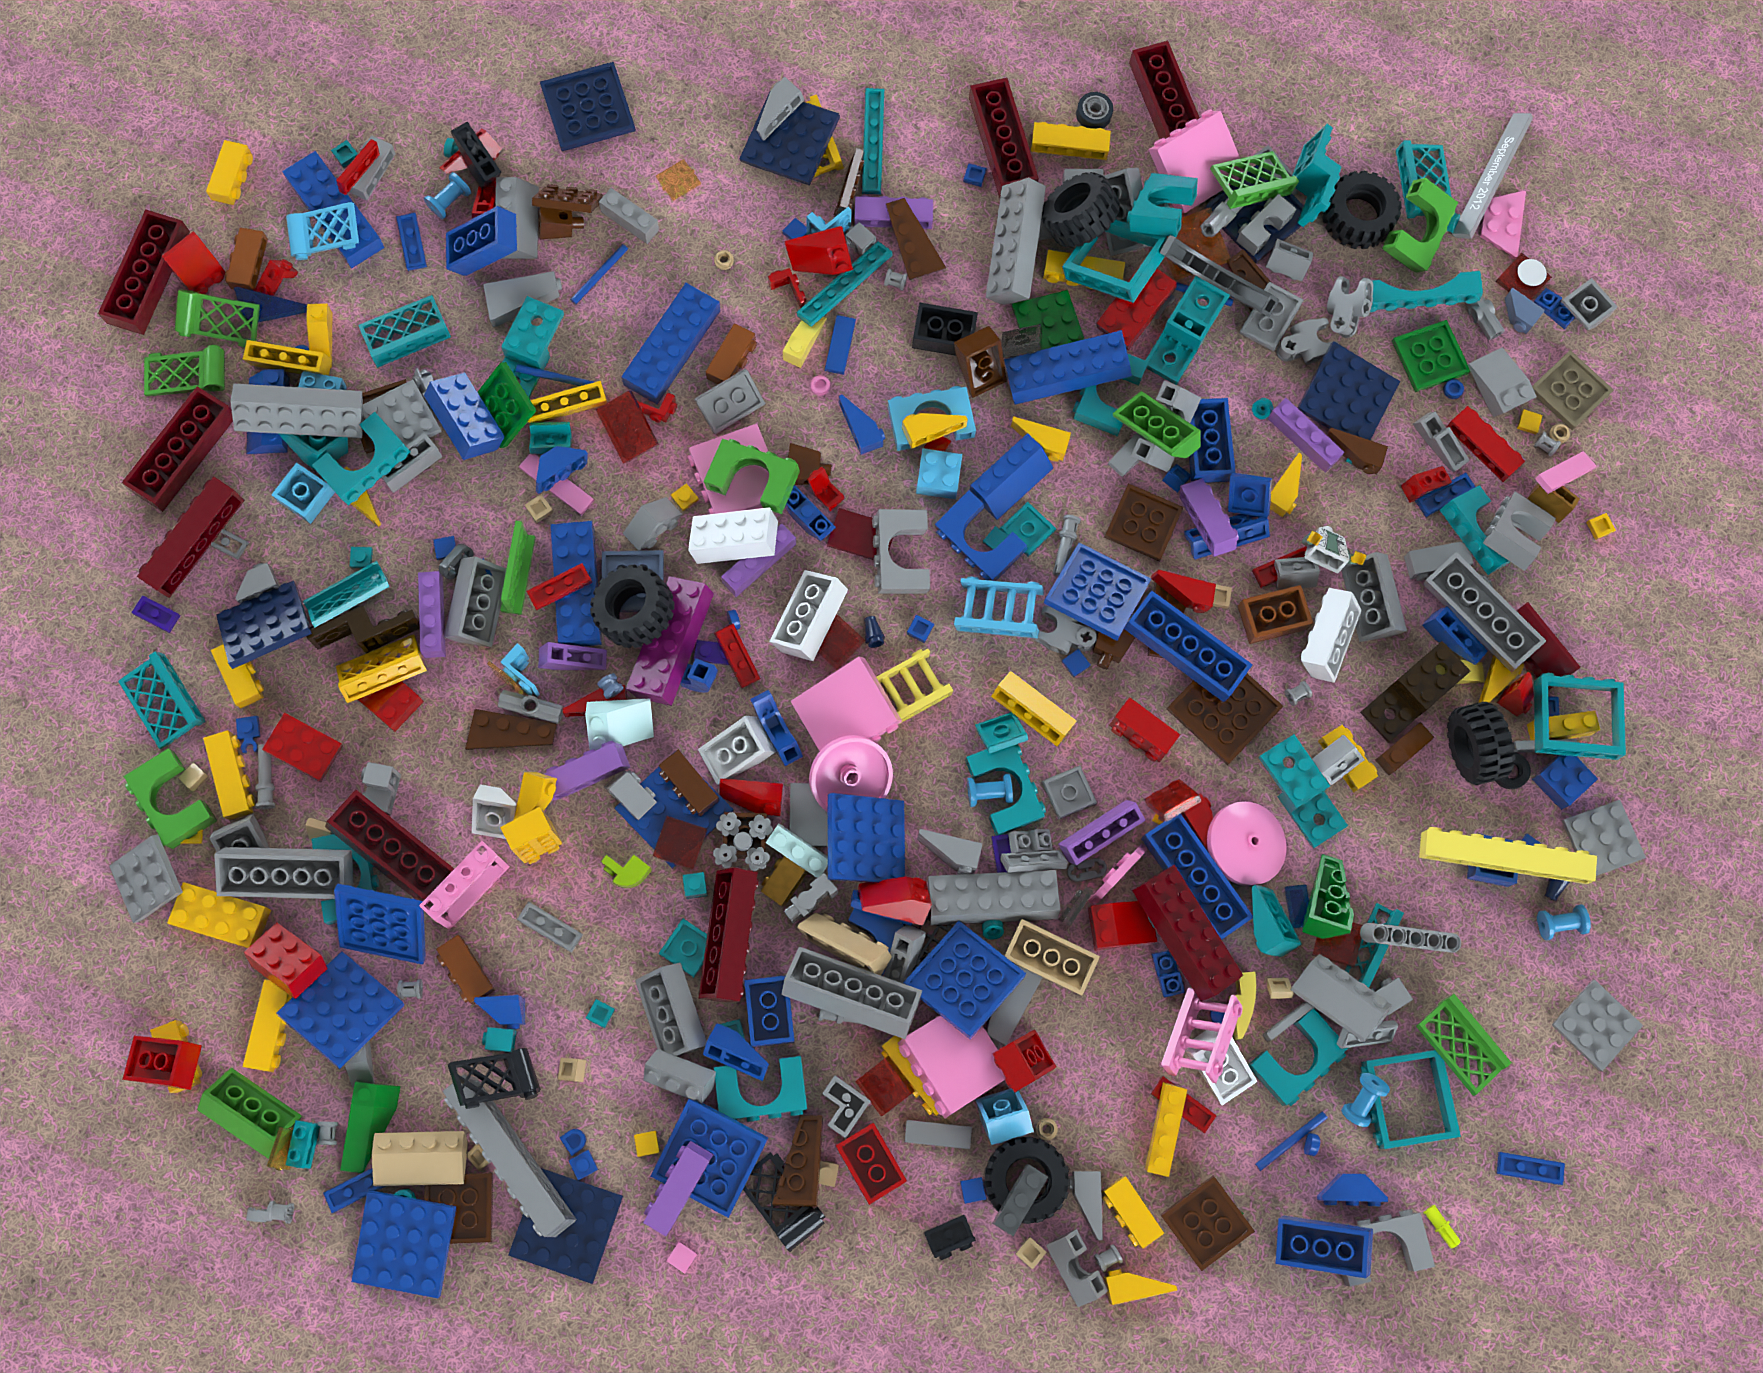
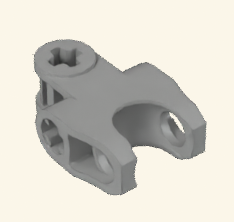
[1327,276,1373,338]
[1276,318,1338,365]
[1032,606,1097,655]

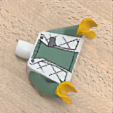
[1302,526,1367,574]

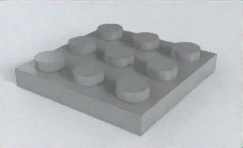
[363,380,442,446]
[1562,800,1646,876]
[109,835,183,923]
[1552,979,1643,1071]

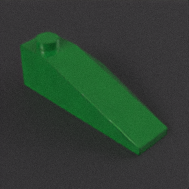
[1302,854,1354,939]
[340,1081,401,1173]

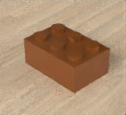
[1237,585,1313,644]

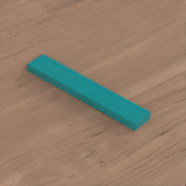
[862,88,885,195]
[796,241,893,327]

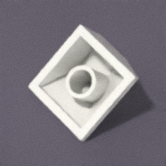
[472,785,516,839]

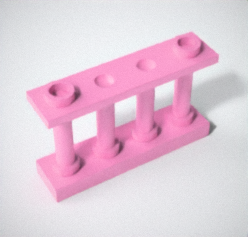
[1161,988,1242,1083]

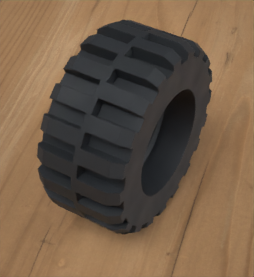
[1322,171,1402,249]
[1041,172,1120,248]
[590,564,674,648]
[1447,702,1515,785]
[984,1137,1070,1224]

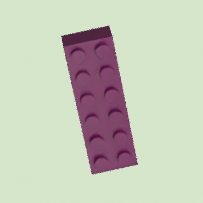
[626,576,714,706]

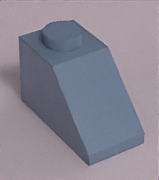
[1505,288,1545,334]

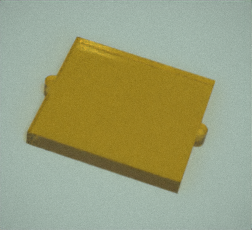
[655,159,701,201]
[487,661,524,694]
[267,1127,294,1171]

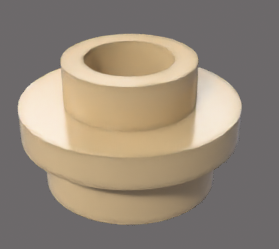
[714,250,734,270]
[1549,424,1570,444]
[1036,1118,1058,1140]

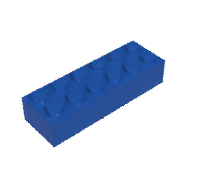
[282,151,385,269]
[621,283,721,404]
[1004,330,1132,405]
[551,521,602,647]
[1124,591,1253,702]
[1141,812,1253,940]

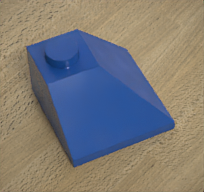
[474,995,525,1029]

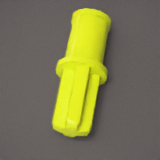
[1423,1204,1461,1249]

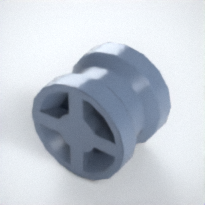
[597,673,624,699]

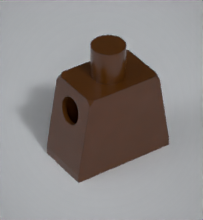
[539,207,584,240]
[788,443,832,485]
[1093,629,1136,670]

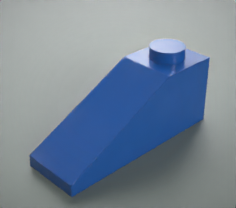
[838,395,885,455]
[1422,606,1488,665]
[703,1023,769,1081]

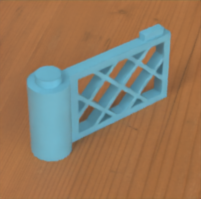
[286,202,359,260]

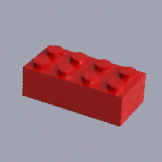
[1096,259,1177,351]

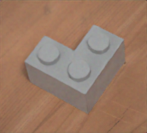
[623,497,682,551]
[361,762,401,815]
[604,770,657,820]
[822,1076,871,1138]

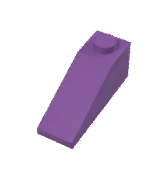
[538,642,607,670]

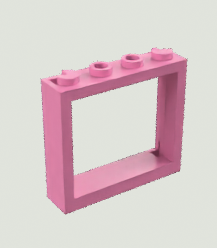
[419,841,510,930]

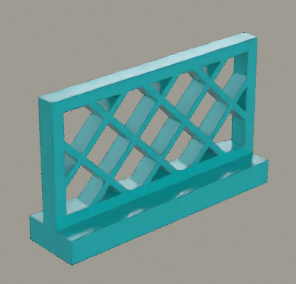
[1396,140,1452,219]
[358,295,451,368]
[303,561,390,628]
[118,651,206,749]

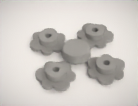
[713,812,773,871]

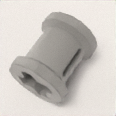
[884,269,908,291]
[1534,431,1561,457]
[1285,681,1312,706]
[397,979,423,1000]
[316,1122,338,1145]
[1094,1244,1123,1273]

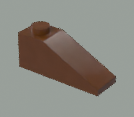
[1326,428,1388,474]
[1375,722,1435,775]

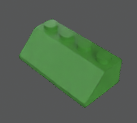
[1113,391,1201,458]
[197,1068,302,1159]

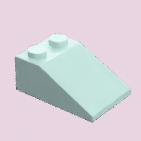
[585,698,654,751]

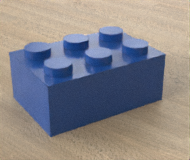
[744,976,795,1048]

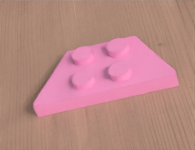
[1480,191,1526,260]
[1088,843,1148,905]

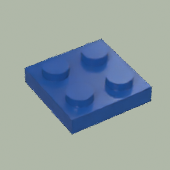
[1228,472,1272,518]

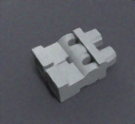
[784,873,838,924]

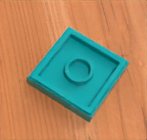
[1000,501,1056,557]
[975,712,1028,754]
[658,918,707,978]

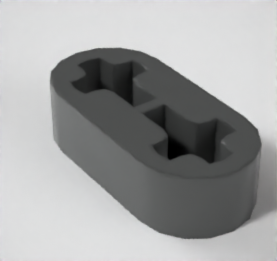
[439,543,474,579]
[1067,858,1107,882]

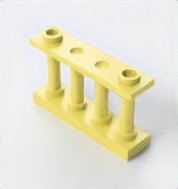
[876,649,953,724]

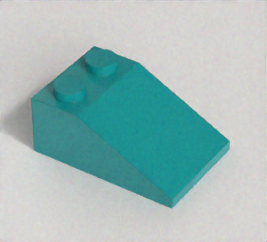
[278,433,348,471]
[1252,885,1302,957]

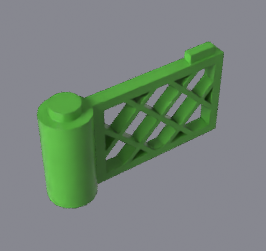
[175,290,260,347]
[144,345,225,396]

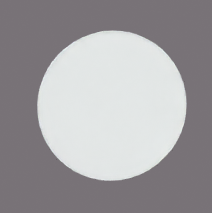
[1518,259,1547,286]

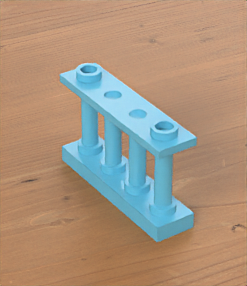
[954,576,1044,638]

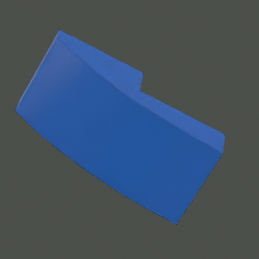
[1534,288,1575,329]
[1151,950,1185,998]

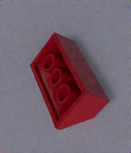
[1516,602,1581,690]

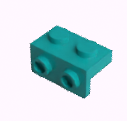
[529,422,572,454]
[285,1120,320,1169]

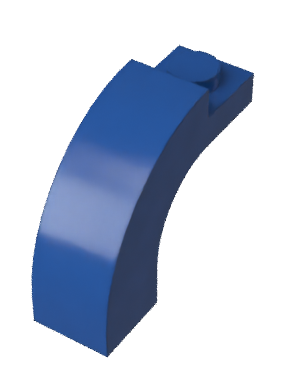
[680,659,718,693]
[750,690,803,766]

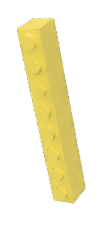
[1419,827,1597,884]

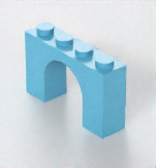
[888,386,976,451]

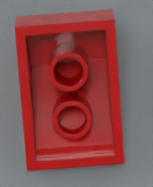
[784,226,853,275]
[162,231,225,294]
[357,662,424,732]
[858,876,932,926]
[1088,901,1157,951]
[992,1029,1057,1093]
[122,1035,202,1090]

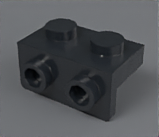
[924,1214,976,1260]

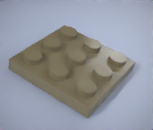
[1532,350,1614,430]

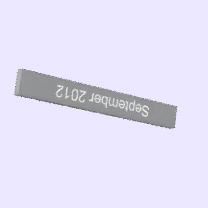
[1452,113,1533,239]

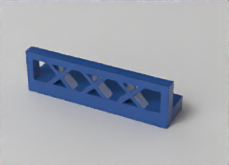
[1184,514,1270,559]

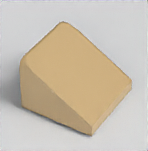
[178,762,209,792]
[306,818,332,839]
[558,1058,586,1082]
[467,1144,489,1172]

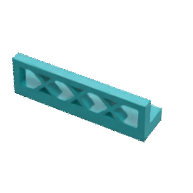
[1345,903,1404,988]

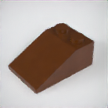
[954,326,1007,398]

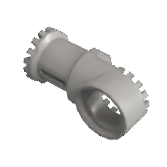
[246,1201,295,1224]

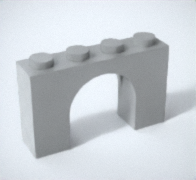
[1131,381,1201,472]
[1483,491,1556,571]
[872,509,930,594]
[1342,1209,1435,1287]

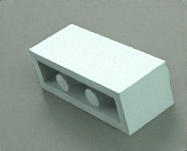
[766,823,828,878]

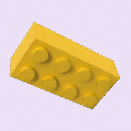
[500,807,563,864]
[167,882,271,948]

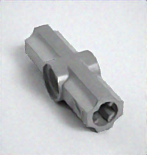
[1200,198,1244,238]
[1465,295,1505,340]
[498,690,564,724]

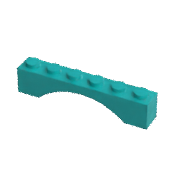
[1370,271,1483,313]

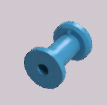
[423,172,471,220]
[967,774,1013,807]
[1537,904,1591,940]
[1341,1073,1390,1127]

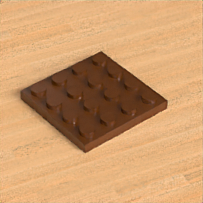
[1166,673,1283,766]

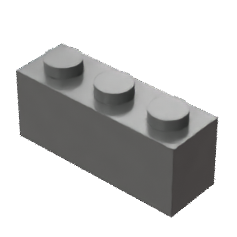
[992,1164,1048,1237]

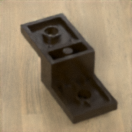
[306,606,420,653]
[1360,641,1471,743]

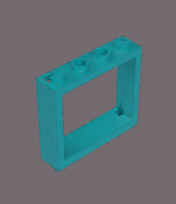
[1062,220,1167,303]
[1534,673,1626,760]
[1360,1050,1461,1149]

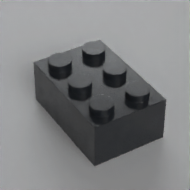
[912,302,978,356]

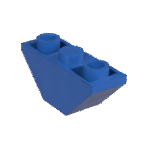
[536,446,588,494]
[785,485,836,541]
[1317,1174,1388,1206]

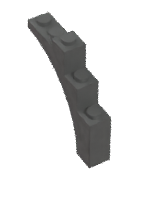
[1160,235,1279,317]

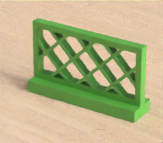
[1210,151,1299,209]
[500,521,536,615]
[1416,994,1512,1096]

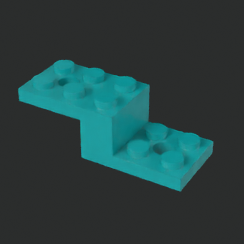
[1292,124,1342,227]
[1145,276,1230,385]
[501,296,564,399]
[1258,734,1348,849]

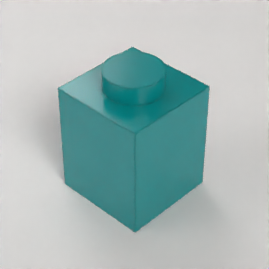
[682,872,708,899]
[482,1027,517,1052]

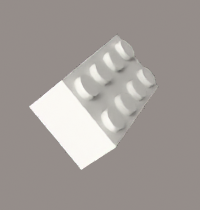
[688,508,778,564]
[769,570,848,661]
[1301,588,1362,683]

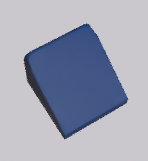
[1162,464,1191,493]

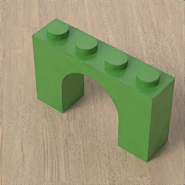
[1382,178,1458,272]
[703,439,800,514]
[123,748,217,849]

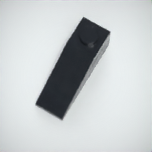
[451,122,502,189]

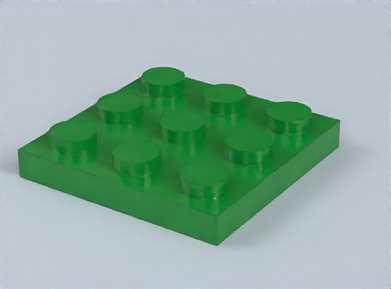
[1011,290,1084,354]
[1392,320,1471,392]
[477,362,537,448]

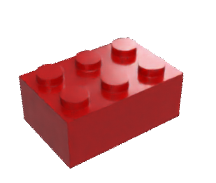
[1109,697,1181,762]
[262,712,343,782]
[244,922,328,999]
[836,1122,907,1205]

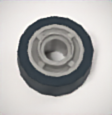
[1076,92,1114,129]

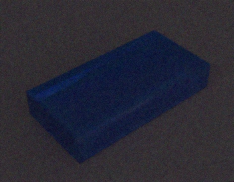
[1284,884,1309,929]

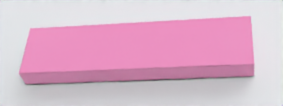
[1535,451,1596,494]
[519,454,594,516]

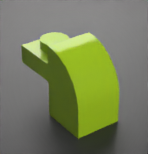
[601,855,652,888]

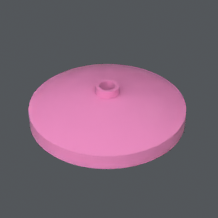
[809,735,893,812]
[1207,801,1286,886]

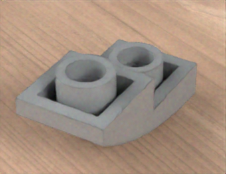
[1008,829,1053,853]

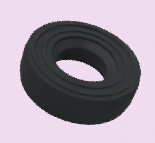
[1496,752,1531,789]

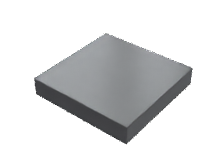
[1042,765,1097,820]

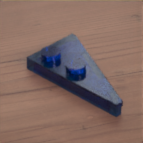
[234,287,307,324]

